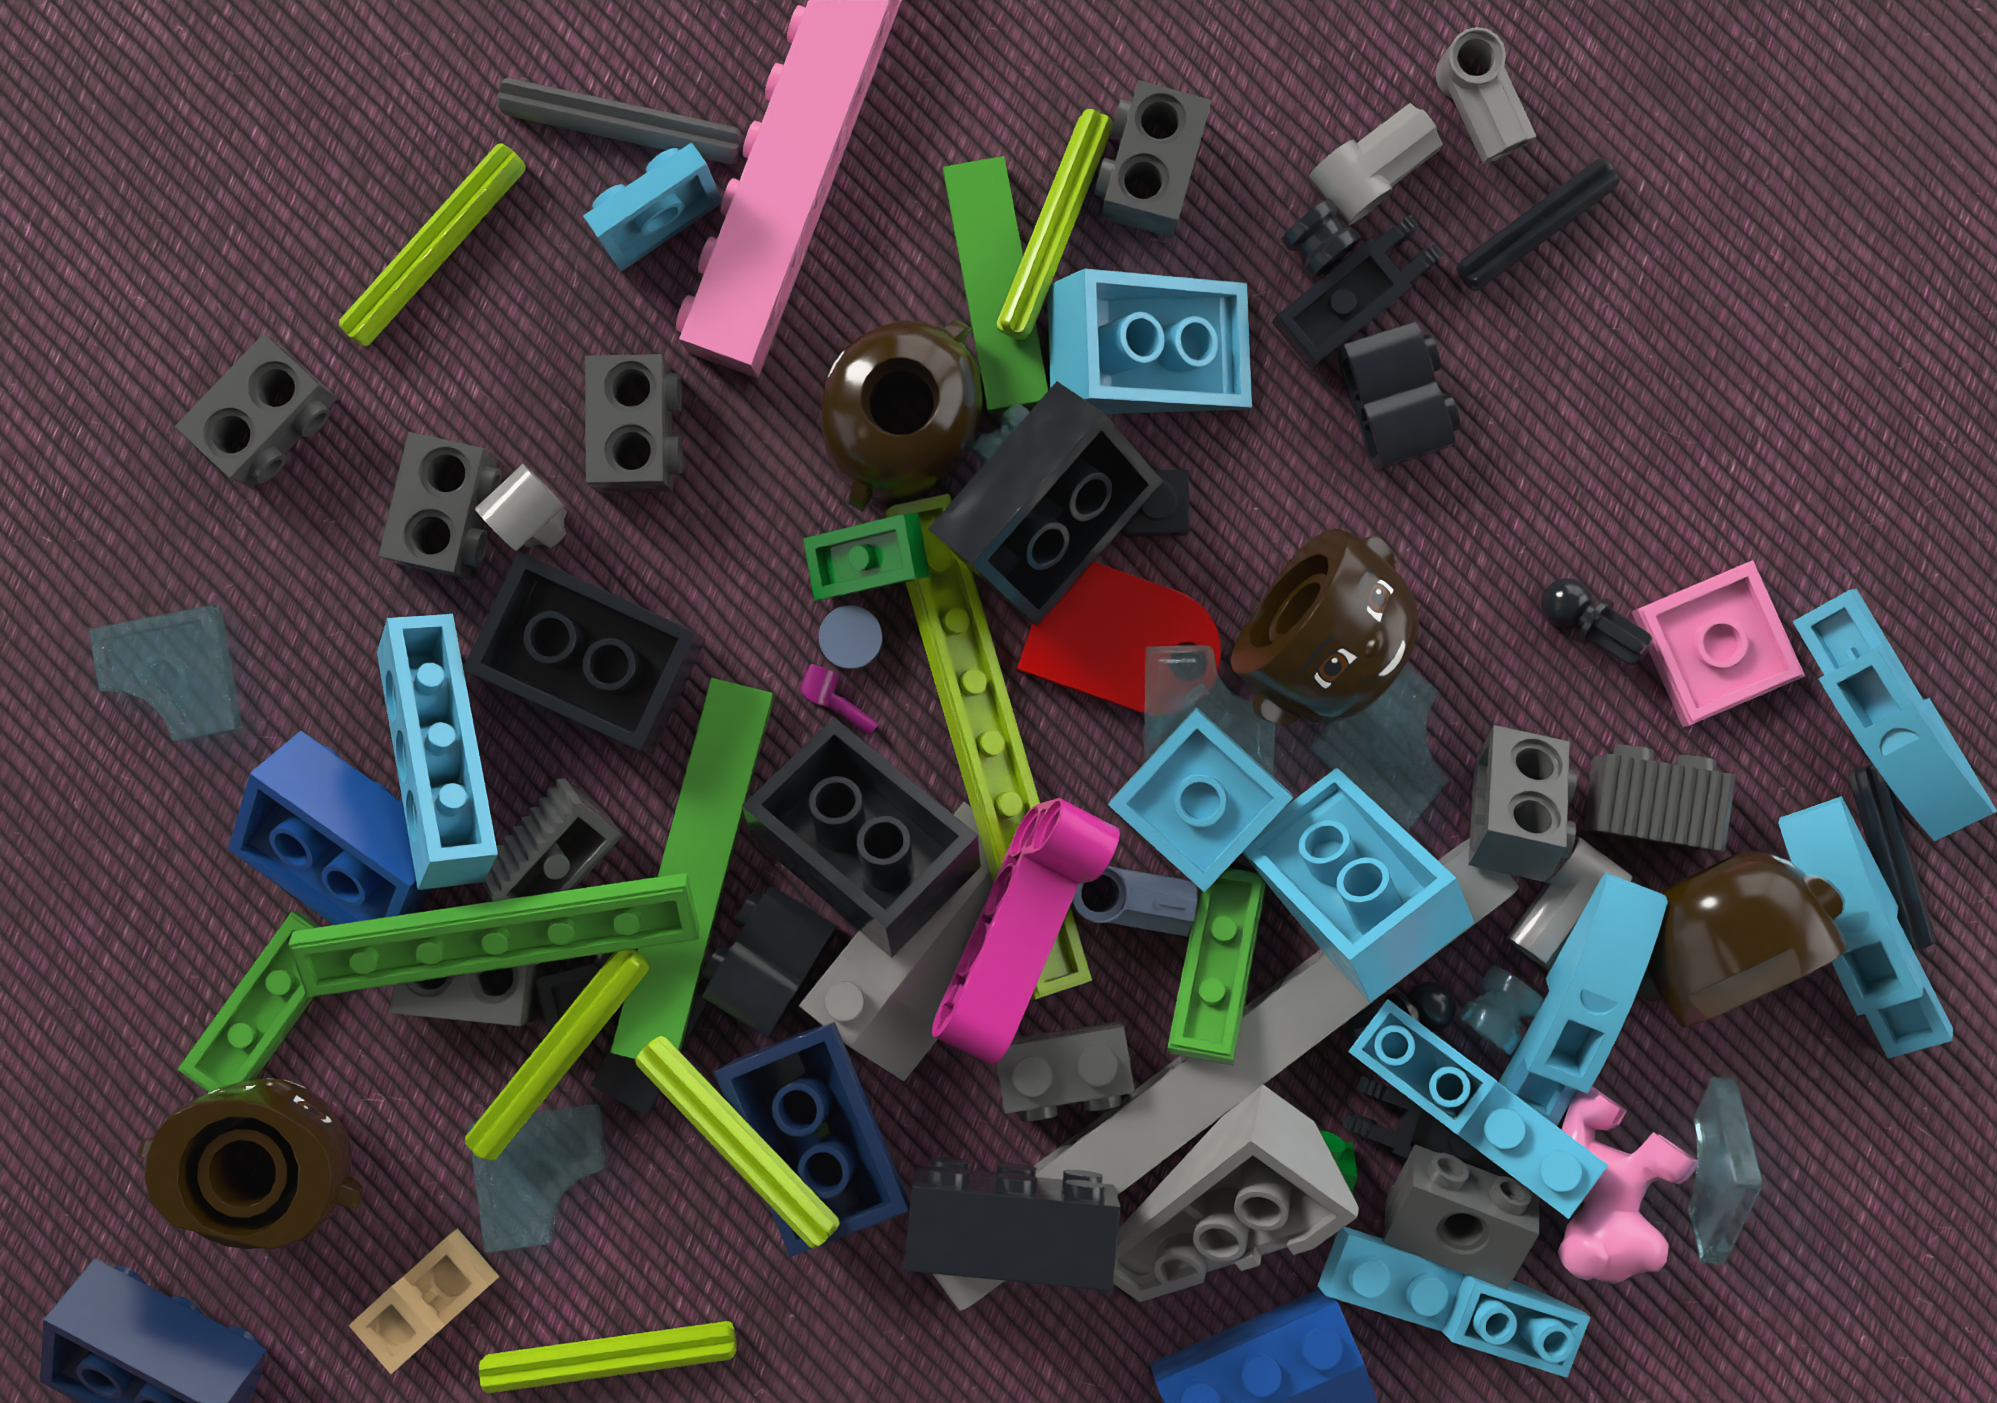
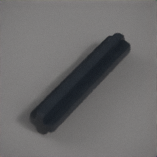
[1456,158,1620,291]
[1849,764,1936,951]

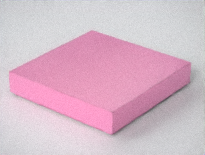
[1631,560,1805,727]

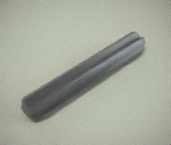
[497,78,742,164]

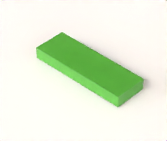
[1167,868,1267,1066]
[177,911,321,1092]

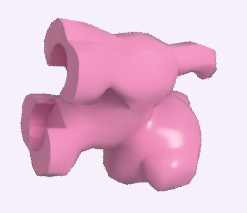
[1538,1086,1699,1284]

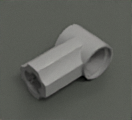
[1435,27,1536,164]
[1309,103,1443,226]
[475,464,567,551]
[1506,836,1632,971]

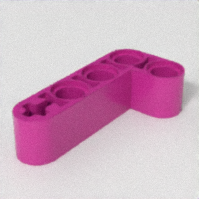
[932,798,1120,1065]

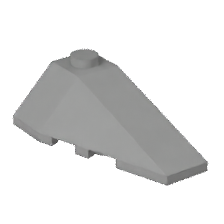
[799,802,993,1081]
[1113,1084,1359,1302]

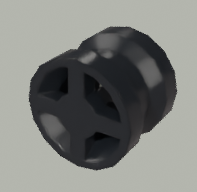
[1281,199,1362,279]

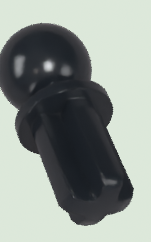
[1541,578,1653,666]
[1345,981,1456,1045]

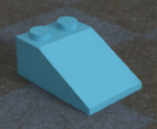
[1047,269,1252,414]
[1242,768,1474,1003]

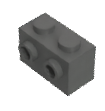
[997,1021,1135,1122]

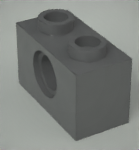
[1383,1144,1539,1289]

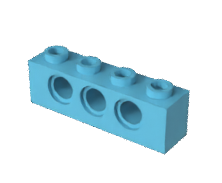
[377,614,498,890]

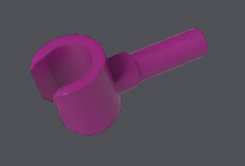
[800,664,879,736]

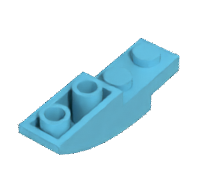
[1793,589,1997,841]
[1778,796,1953,1059]
[1498,872,1668,1126]
[1348,999,1608,1219]
[1317,1227,1591,1377]

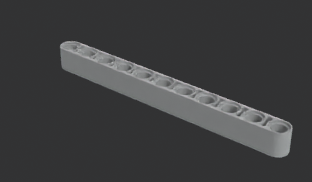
[933,838,1519,1311]

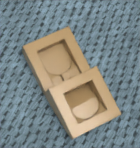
[349,1228,500,1374]

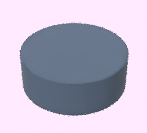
[819,605,883,670]

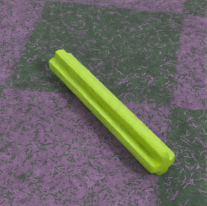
[996,109,1113,340]
[338,143,526,347]
[465,949,650,1161]
[635,1036,840,1249]
[479,1321,737,1393]

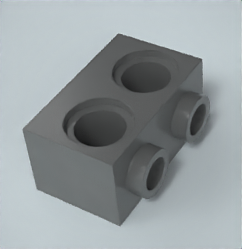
[1094,80,1212,238]
[174,333,338,489]
[585,354,683,493]
[378,432,502,580]
[1468,725,1577,882]
[390,963,540,1026]

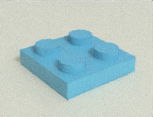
[583,142,722,272]
[1108,707,1293,892]

